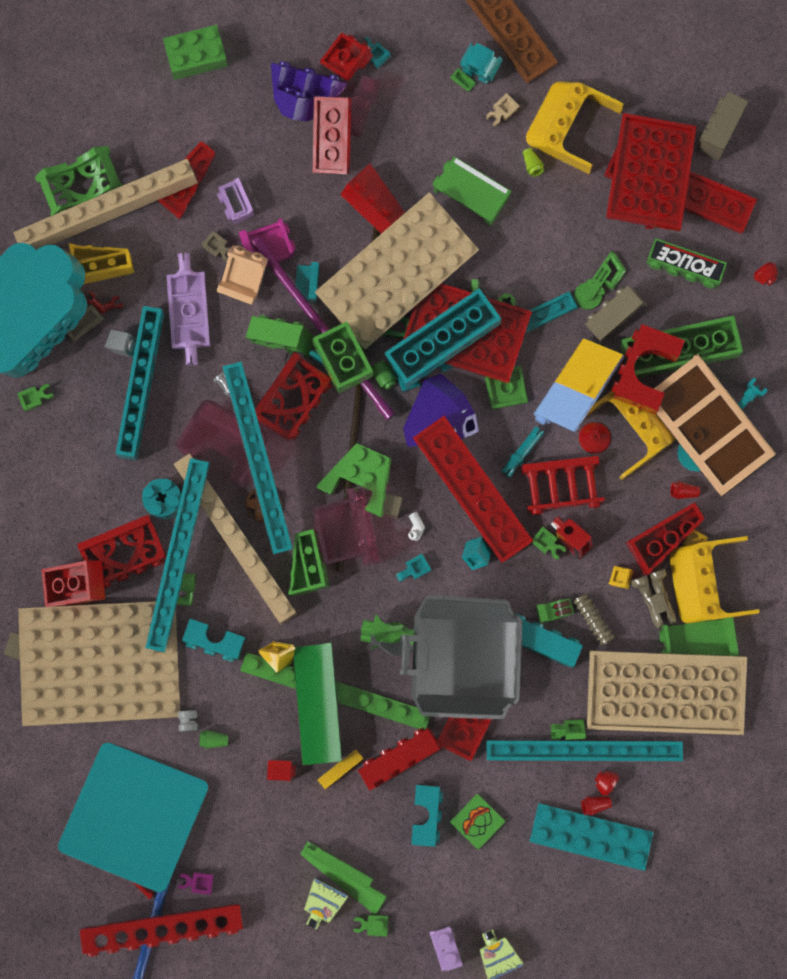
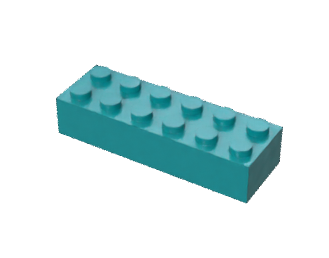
[385,288,501,388]

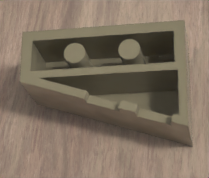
[585,286,647,341]

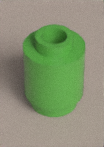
[372,360,398,390]

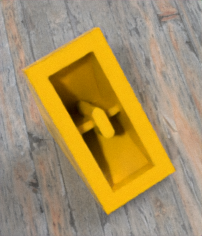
[258,641,295,673]

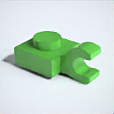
[551,719,586,740]

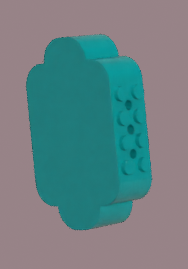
[0,243,87,378]

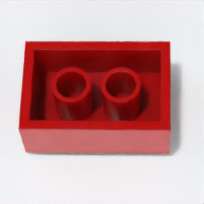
[41,561,105,607]

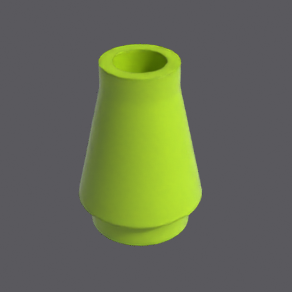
[523,148,544,177]

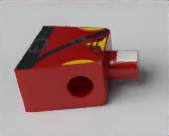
[551,516,593,560]

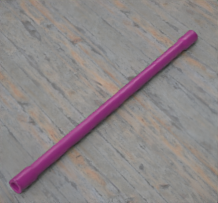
[250,237,396,421]

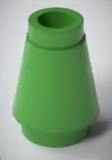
[199,729,228,749]

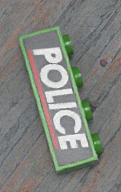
[646,238,727,289]

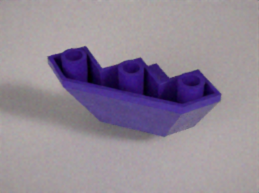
[271,61,347,122]
[403,374,479,447]

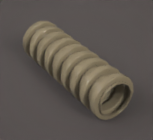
[573,594,615,646]

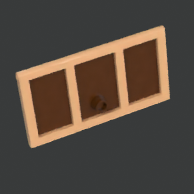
[653,354,776,496]

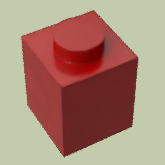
[267,760,296,781]

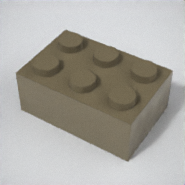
[698,92,748,161]

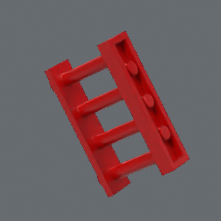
[521,456,605,515]

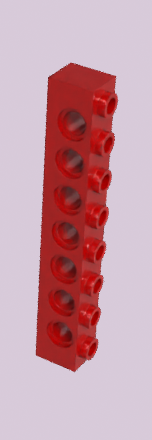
[80,903,243,957]

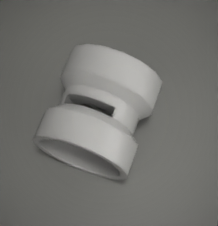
[178,710,198,732]

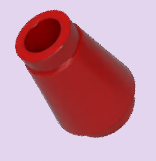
[670,481,700,500]
[581,796,612,816]

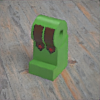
[535,599,575,624]

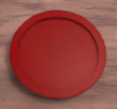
[579,422,611,454]

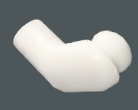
[408,512,425,541]

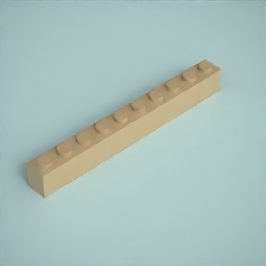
[13,159,198,249]
[174,453,297,625]

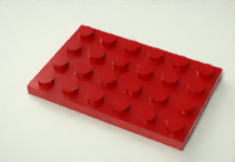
[606,113,697,231]
[403,283,532,384]

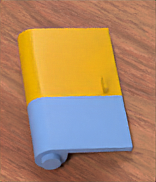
[534,339,625,432]

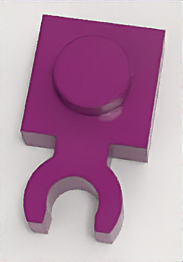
[178,872,214,895]

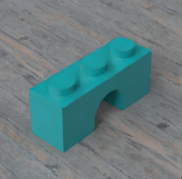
[182,619,246,663]
[411,785,443,847]

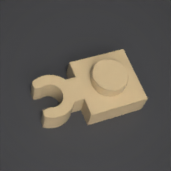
[486,93,519,127]

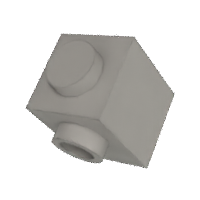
[105,330,137,357]

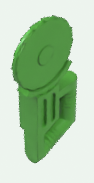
[574,251,626,310]

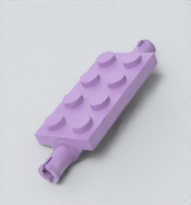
[167,253,210,366]

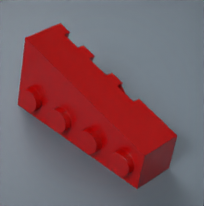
[340,164,405,234]
[625,502,704,575]

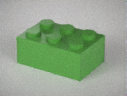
[163,25,228,80]
[313,322,373,393]

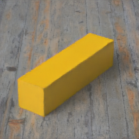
[318,749,363,789]

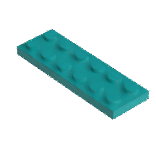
[529,803,654,871]

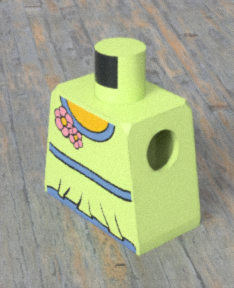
[304,878,348,930]
[479,929,523,979]

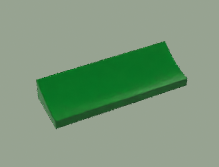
[294,643,342,765]

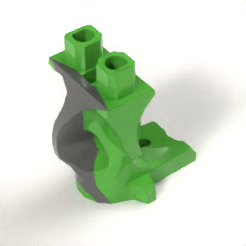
[361,615,414,657]

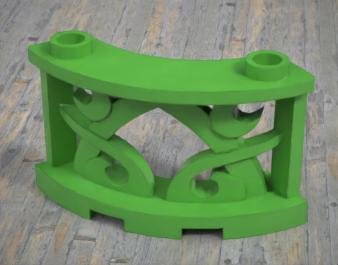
[35,146,123,216]

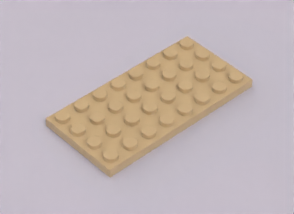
[315,192,479,350]
[586,650,747,735]

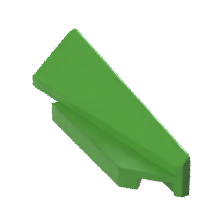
[301,841,387,915]

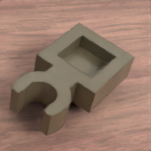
[201,231,230,263]

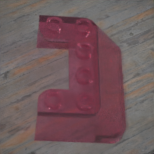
[175,400,268,488]

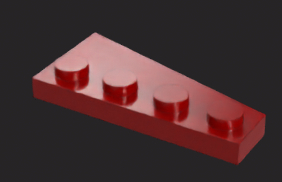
[157,141,216,220]

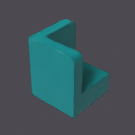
[462,536,492,570]

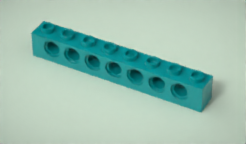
[115,306,164,461]

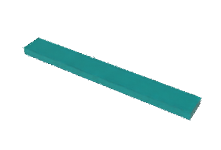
[439,291,578,373]

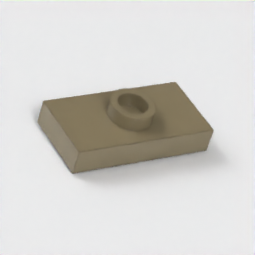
[67,304,104,343]

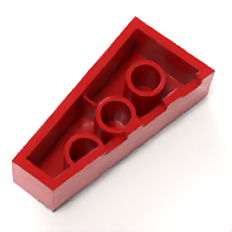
[358,727,442,791]

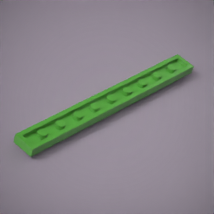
[240,652,430,730]

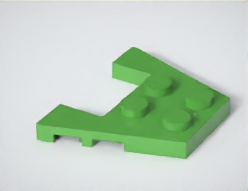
[316,443,391,518]

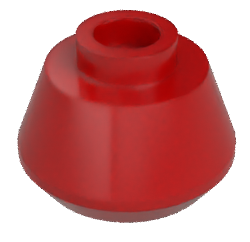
[754,262,778,286]
[594,770,619,796]

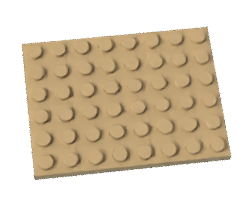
[18,602,180,726]

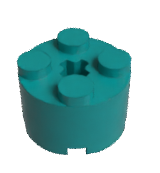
[460,42,503,84]
[142,478,182,520]

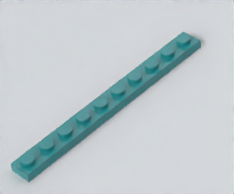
[222,361,293,554]
[145,458,210,653]
[486,741,683,761]

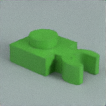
[17,384,54,412]
[531,527,566,560]
[354,915,388,936]

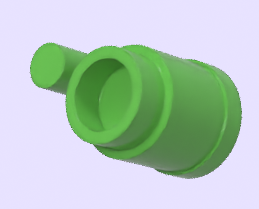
[177,573,196,606]

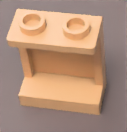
[217,245,268,305]

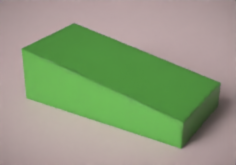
[450,68,476,92]

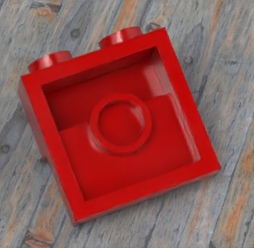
[319,32,373,81]

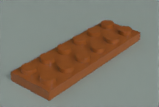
[465,0,558,84]

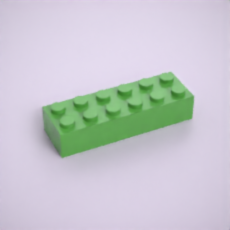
[620,316,743,379]

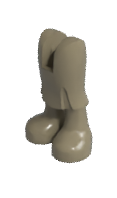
[631,569,676,629]

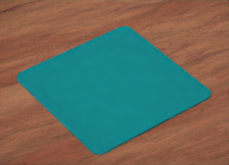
[58,743,208,892]

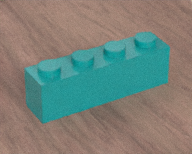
[515,614,583,668]

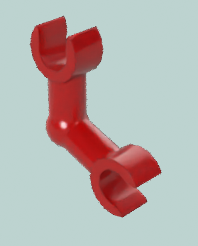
[87,292,124,314]

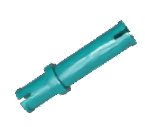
[501,426,544,478]

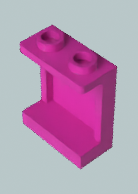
[239,218,296,266]

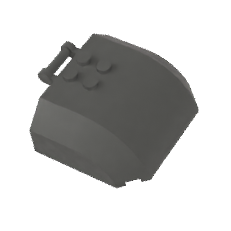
[399,595,522,719]

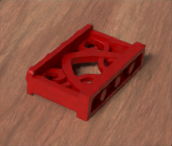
[255,352,332,442]
[77,514,167,589]

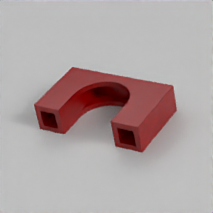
[611,324,685,415]

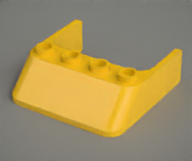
[526,81,624,174]
[584,391,676,481]
[669,536,760,623]

